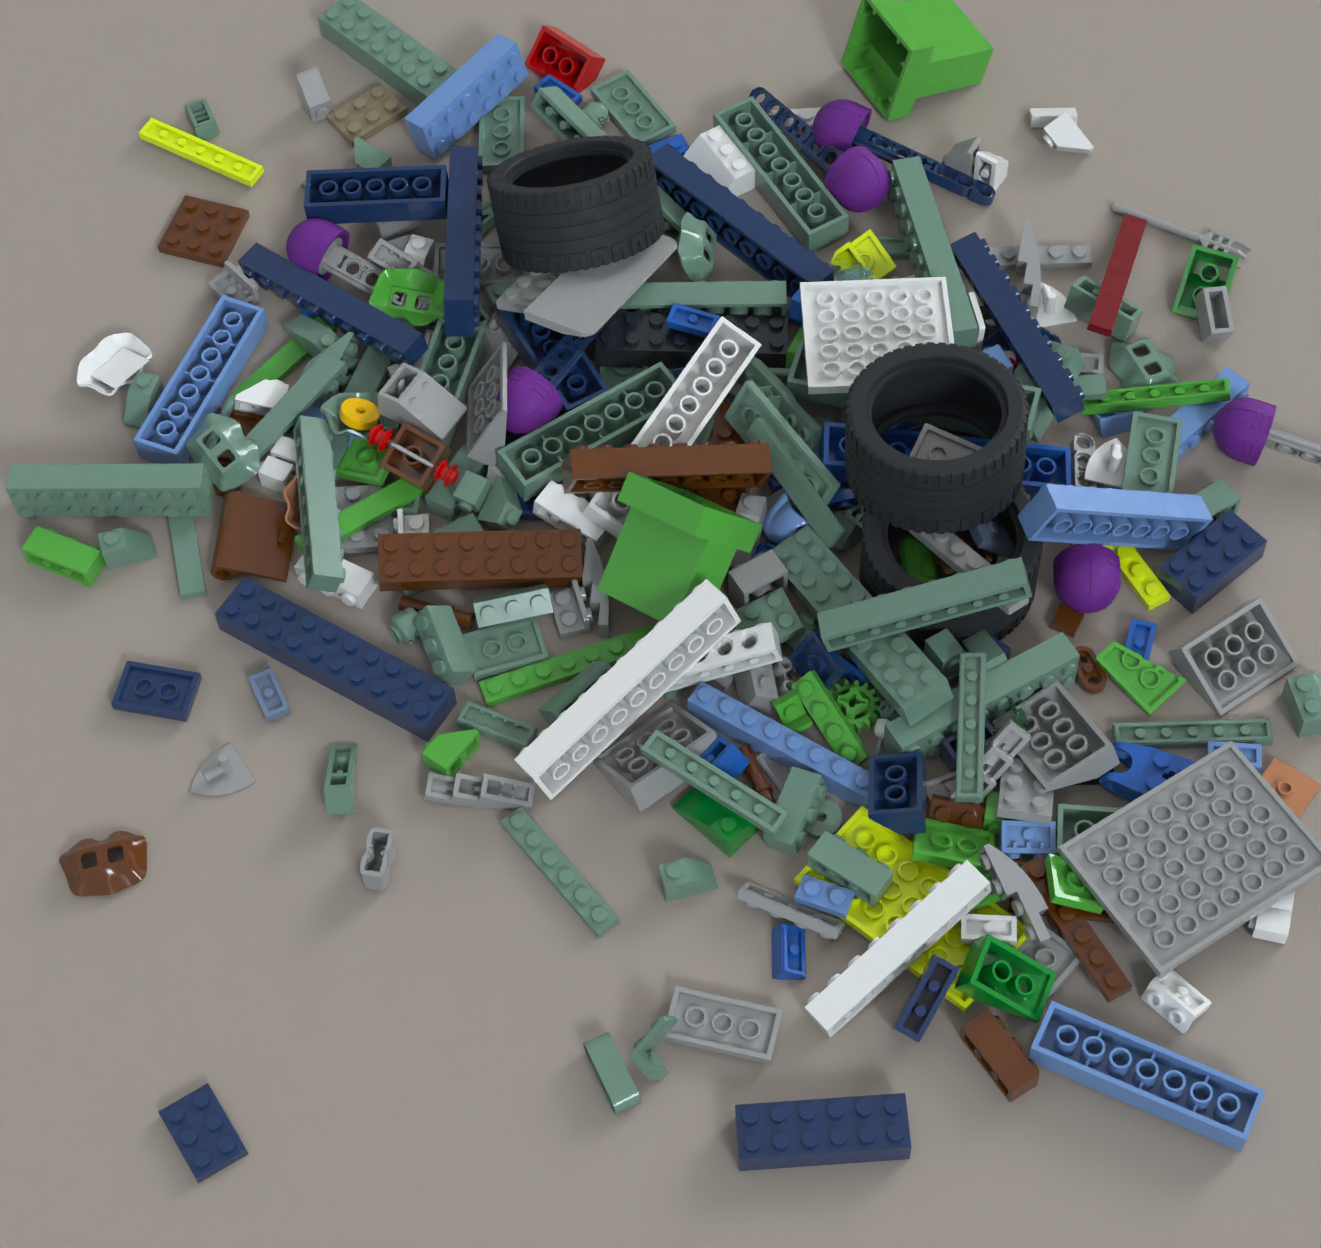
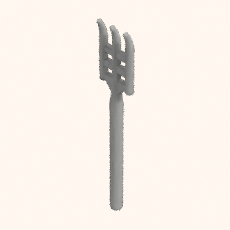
[1111,202,1251,268]

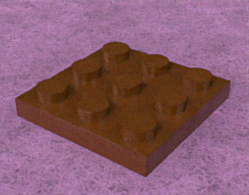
[158,195,250,268]

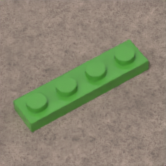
[791,670,870,766]

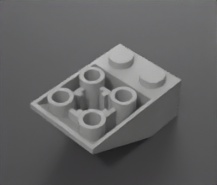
[378,362,467,442]
[734,656,806,714]

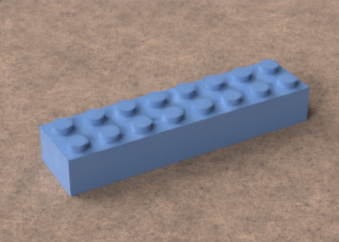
[133,295,269,464]
[1018,484,1213,550]
[1028,1001,1266,1152]

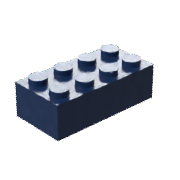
[1157,509,1267,614]

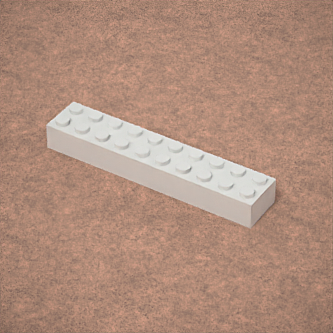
[582,316,762,538]
[514,579,741,800]

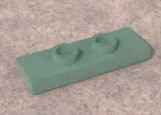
[456,700,538,751]

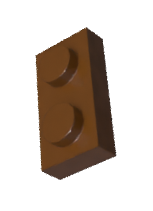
[927,794,986,829]

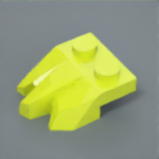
[830,229,898,281]

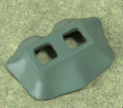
[677,212,717,282]
[1109,338,1181,388]
[320,391,401,440]
[186,413,260,492]

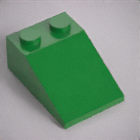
[1172,244,1240,320]
[672,787,760,858]
[954,934,1057,1023]

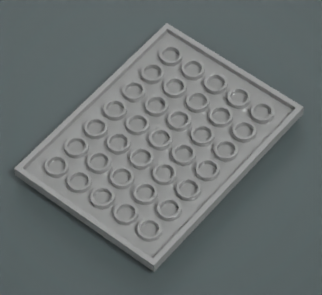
[1058,741,1321,978]

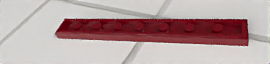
[1087,213,1147,337]

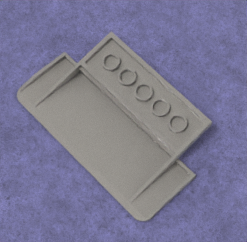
[496,235,678,337]

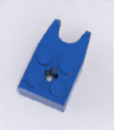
[1099,742,1196,802]

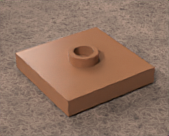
[1262,757,1321,819]

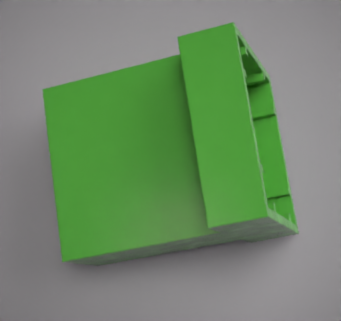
[841,0,994,121]
[597,472,762,621]

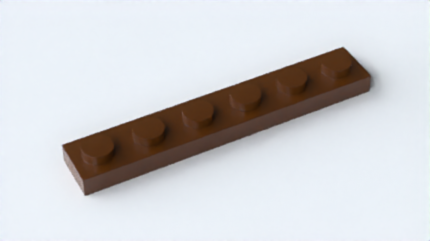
[1020,856,1132,1003]

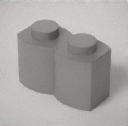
[360,826,397,891]

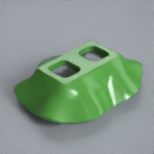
[368,268,445,326]

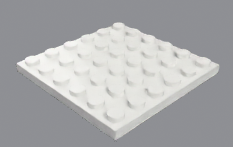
[800,277,954,394]

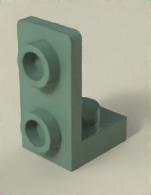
[628,1016,678,1080]

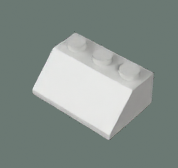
[683,125,755,196]

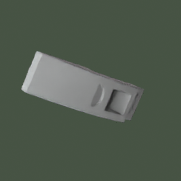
[978,844,1051,947]

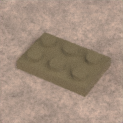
[326,83,408,148]

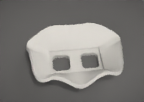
[76,333,152,396]

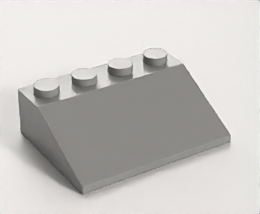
[466,342,507,467]
[1168,597,1300,716]
[992,680,1120,792]
[592,702,717,812]

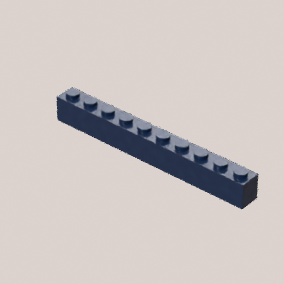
[950,232,1085,423]
[238,242,429,366]

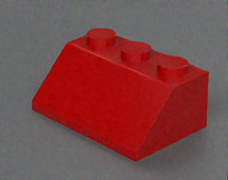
[525,25,606,93]

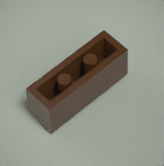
[960,1009,1039,1103]

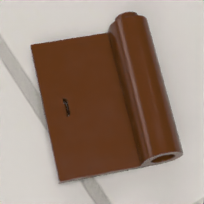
[211,491,295,582]

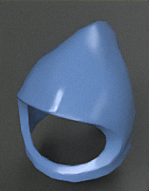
[763,491,811,545]

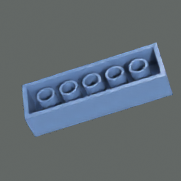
[404,33,529,160]

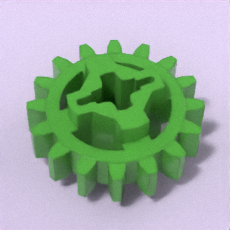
[829,680,880,734]

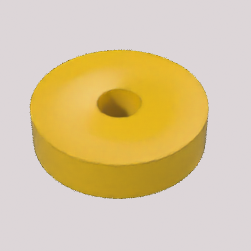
[339,398,380,430]

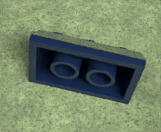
[868,751,926,834]

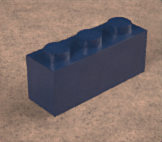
[892,955,960,1042]

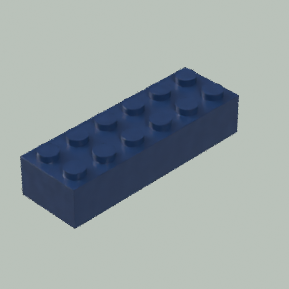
[304,165,449,224]
[496,305,609,416]
[735,1093,911,1171]

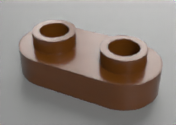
[1075,646,1107,694]

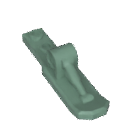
[736,356,823,451]

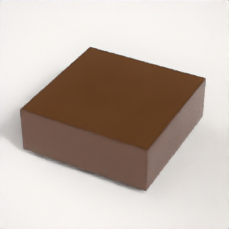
[1050,604,1085,638]

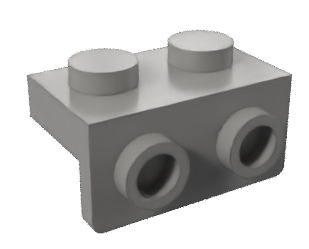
[208,260,260,305]

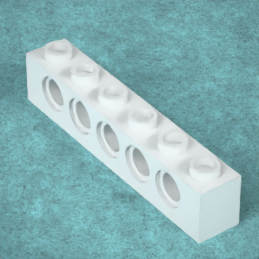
[667,622,783,692]

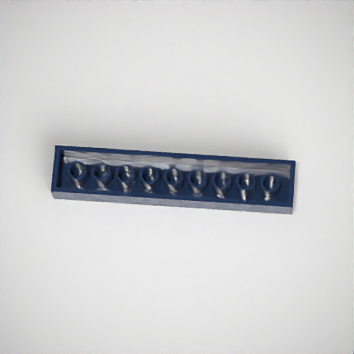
[652,144,834,298]
[444,146,483,337]
[215,577,457,742]

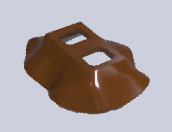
[59,831,147,896]

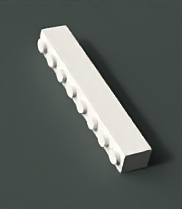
[805,860,992,1038]

